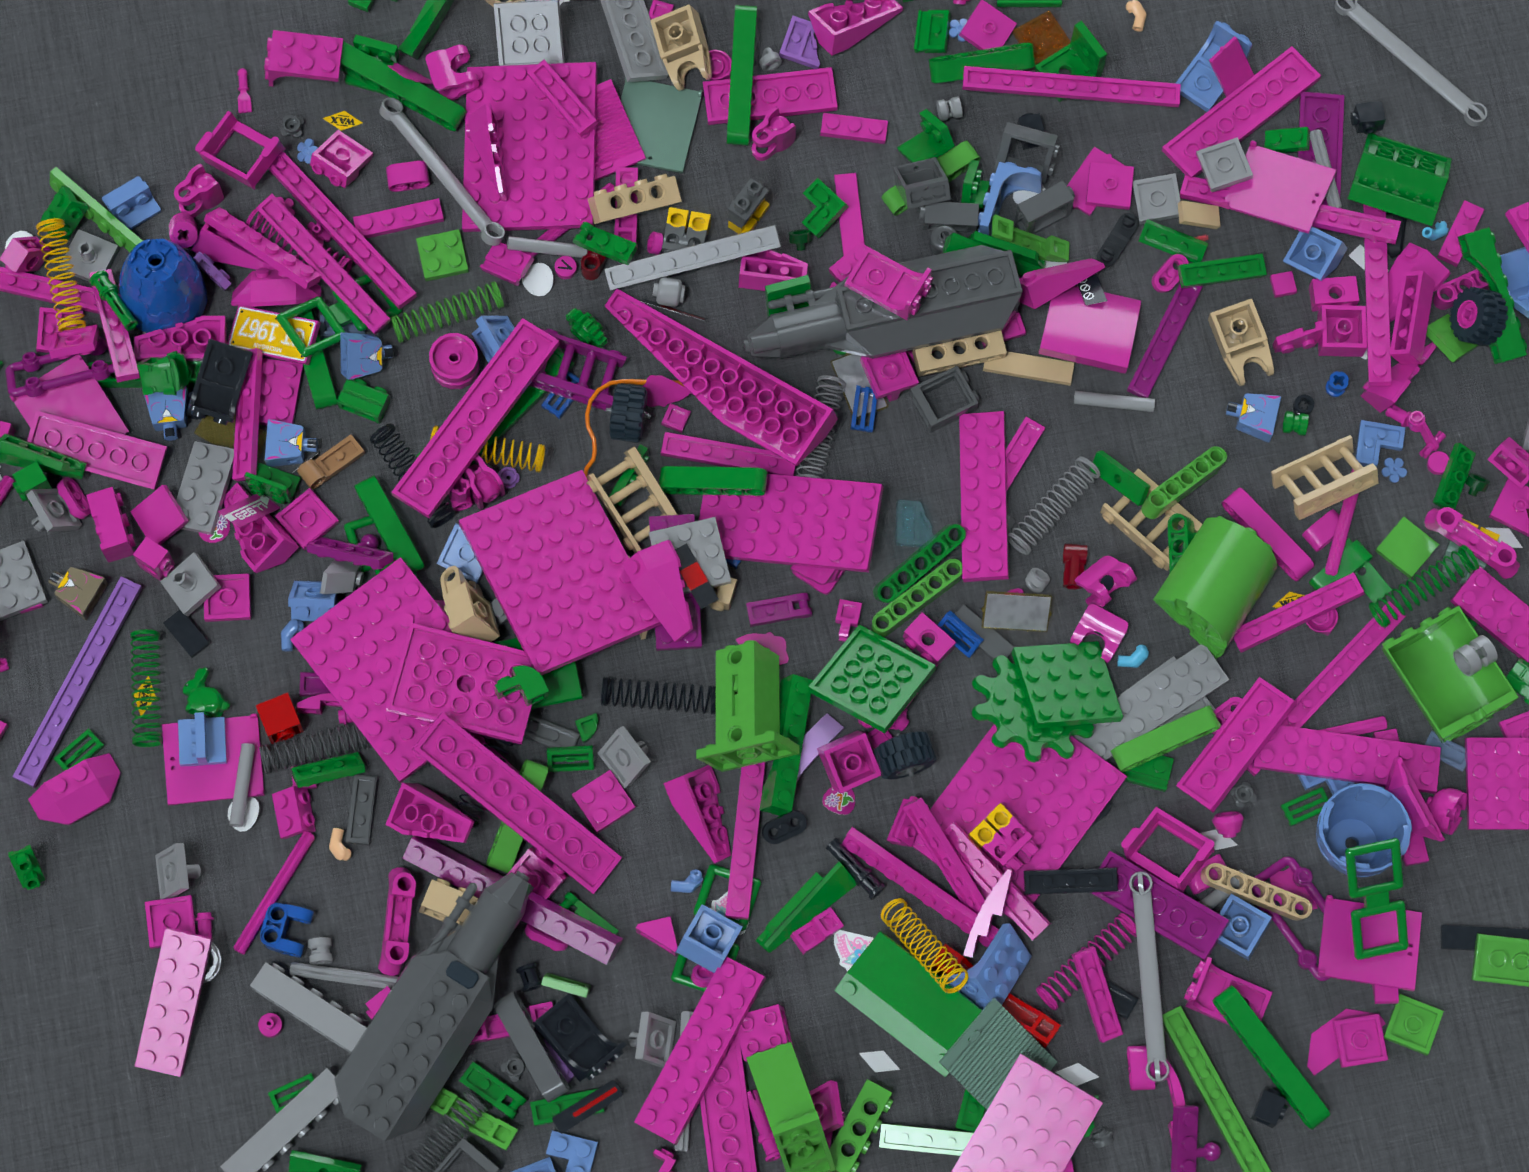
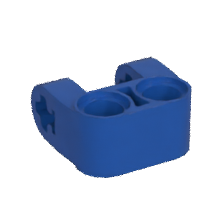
[260,903,314,958]

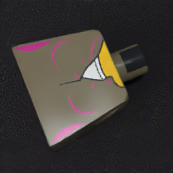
[49,567,108,621]

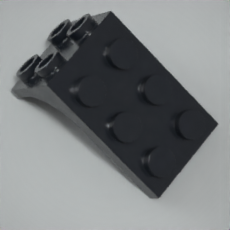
[188,339,253,425]
[533,993,627,1082]

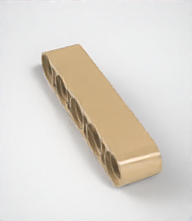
[1200,863,1312,921]

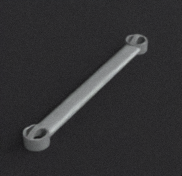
[1334,0,1487,126]
[379,98,505,246]
[1129,872,1170,1083]

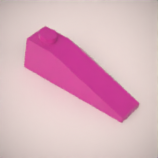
[465,103,507,201]
[1388,243,1451,322]
[1019,258,1105,309]
[134,316,227,361]
[623,540,693,642]
[385,782,474,843]

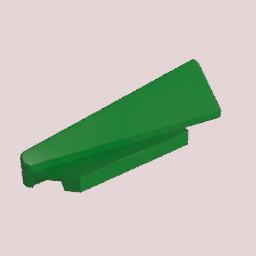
[398,0,454,60]
[943,231,1046,276]
[0,434,87,479]

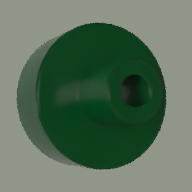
[788,229,811,251]
[1465,473,1490,496]

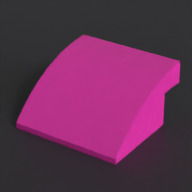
[1039,286,1141,374]

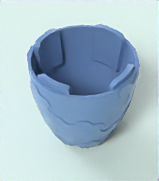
[1316,783,1412,877]

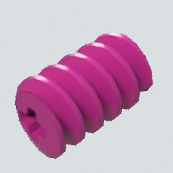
[169,213,198,248]

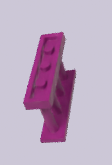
[529,329,627,411]

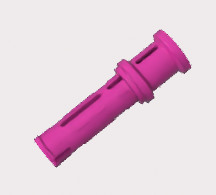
[747,1089,781,1162]

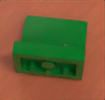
[345,34,399,94]
[897,109,955,167]
[244,463,301,504]

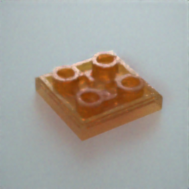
[1012,10,1071,65]

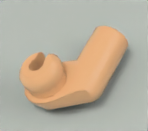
[1126,0,1146,32]
[329,828,351,861]

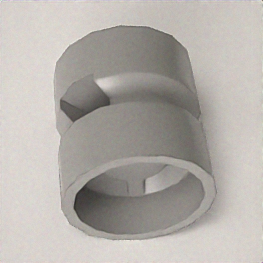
[1453,635,1498,676]

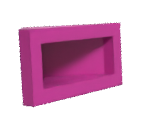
[636,917,678,956]

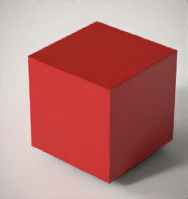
[255,692,304,744]

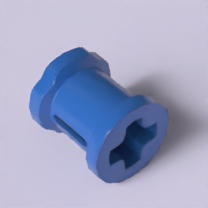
[1325,371,1349,397]

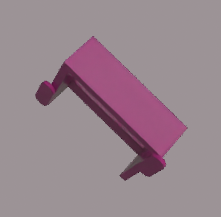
[195,111,286,190]
[1121,807,1215,893]

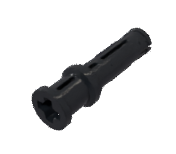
[826,838,886,900]

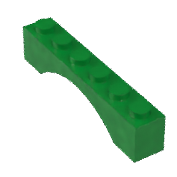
[1457,227,1527,364]
[759,674,813,816]

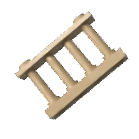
[1271,435,1379,520]
[586,447,678,552]
[1100,468,1202,571]

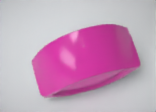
[709,50,732,81]
[1306,608,1338,636]

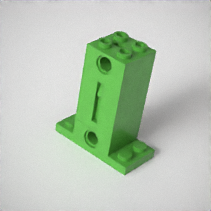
[696,640,799,772]
[746,1042,836,1172]

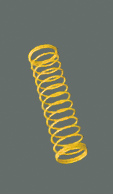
[36,218,87,332]
[430,425,545,473]
[881,898,968,994]

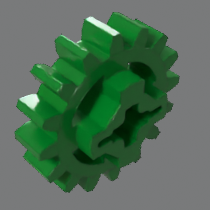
[566,308,607,348]

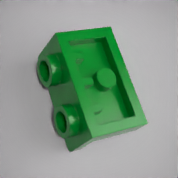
[961,160,990,208]

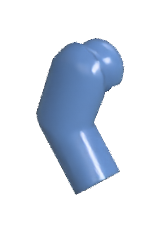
[281,619,304,652]
[671,869,703,893]

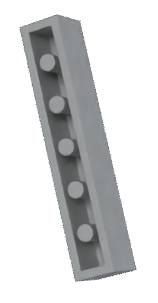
[250,963,366,1053]
[220,1068,338,1172]

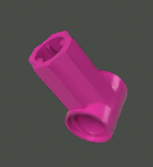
[448,477,473,511]

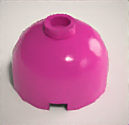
[1426,788,1468,835]

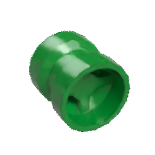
[1282,411,1309,436]

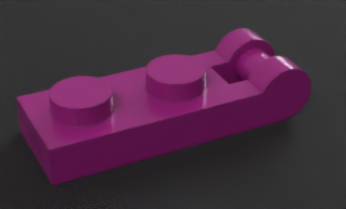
[746,593,812,627]

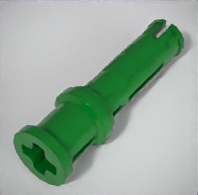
[89,270,138,331]

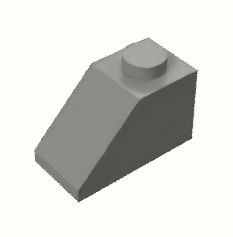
[320,559,364,594]

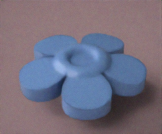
[949,18,967,42]
[297,139,318,164]
[1381,458,1407,483]

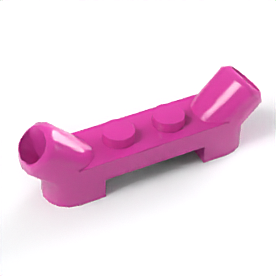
[1424,507,1520,579]
[378,868,416,976]

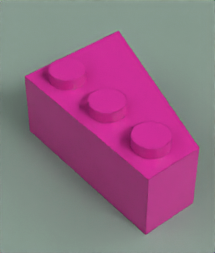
[86,487,136,563]

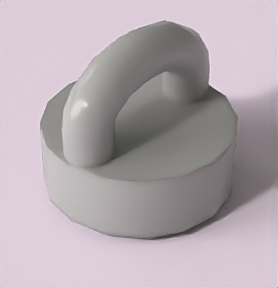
[759,47,782,72]
[1025,568,1050,593]

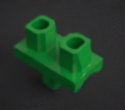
[8,845,45,890]

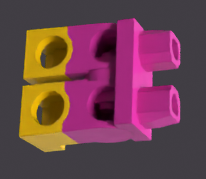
[969,803,1039,874]

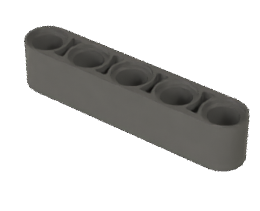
[493,991,570,1103]

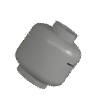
[652,277,685,307]

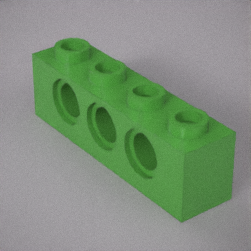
[829,1079,893,1172]

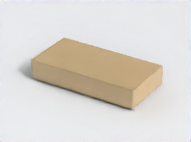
[1178,201,1220,229]

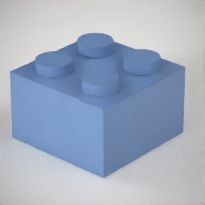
[1217,894,1272,961]

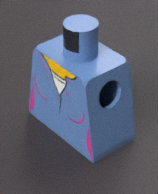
[340,332,393,380]
[144,386,189,441]
[1226,393,1281,442]
[265,419,318,467]

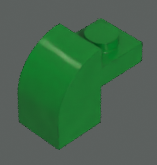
[494,666,549,707]

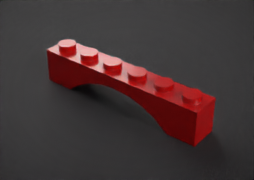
[932,944,1061,1048]

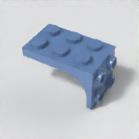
[1176,21,1252,112]
[978,162,1042,236]
[1500,247,1529,318]
[942,924,1032,1010]

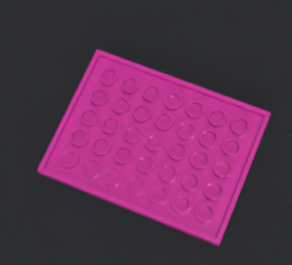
[462,62,597,232]
[459,470,661,675]
[290,557,475,783]
[912,724,1127,924]

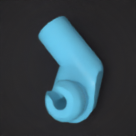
[1422,221,1449,241]
[1117,645,1149,668]

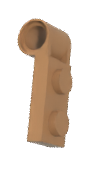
[297,434,365,489]

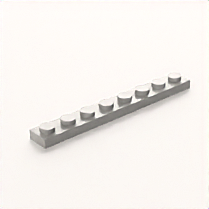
[604,224,781,290]

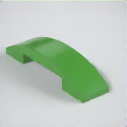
[992,215,1069,262]
[430,1087,518,1151]

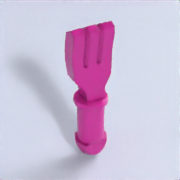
[237,68,252,113]

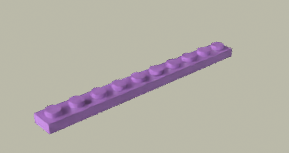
[12,577,142,788]

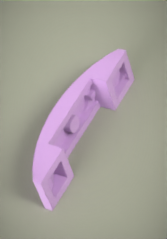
[797,714,844,781]

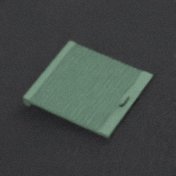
[620,77,703,174]
[939,998,1057,1110]

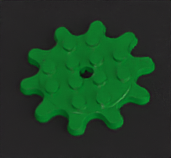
[971,655,1094,762]

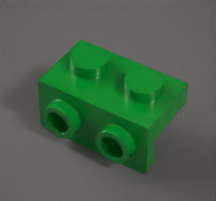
[41,186,89,240]

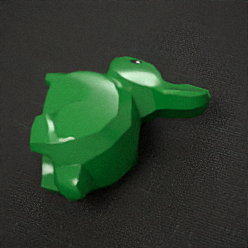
[182,667,230,718]

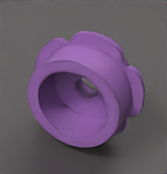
[498,467,520,488]

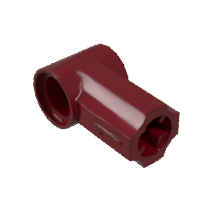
[581,251,607,280]
[1063,543,1087,590]

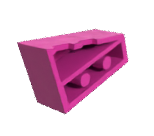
[738,250,808,291]

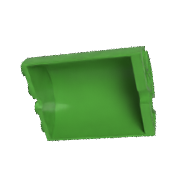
[1153,516,1277,659]
[1382,606,1519,743]

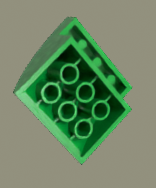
[1347,133,1452,226]

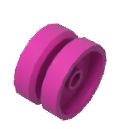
[429,333,480,389]

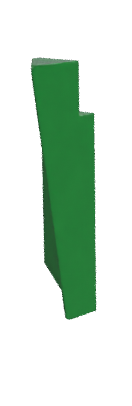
[755,862,856,953]

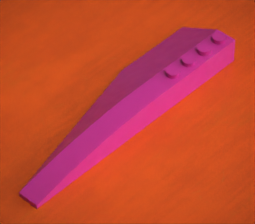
[605,289,838,466]

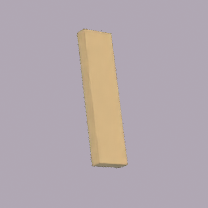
[983,351,1074,386]

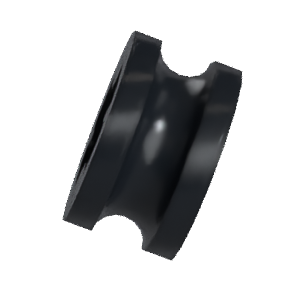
[1293,394,1314,415]

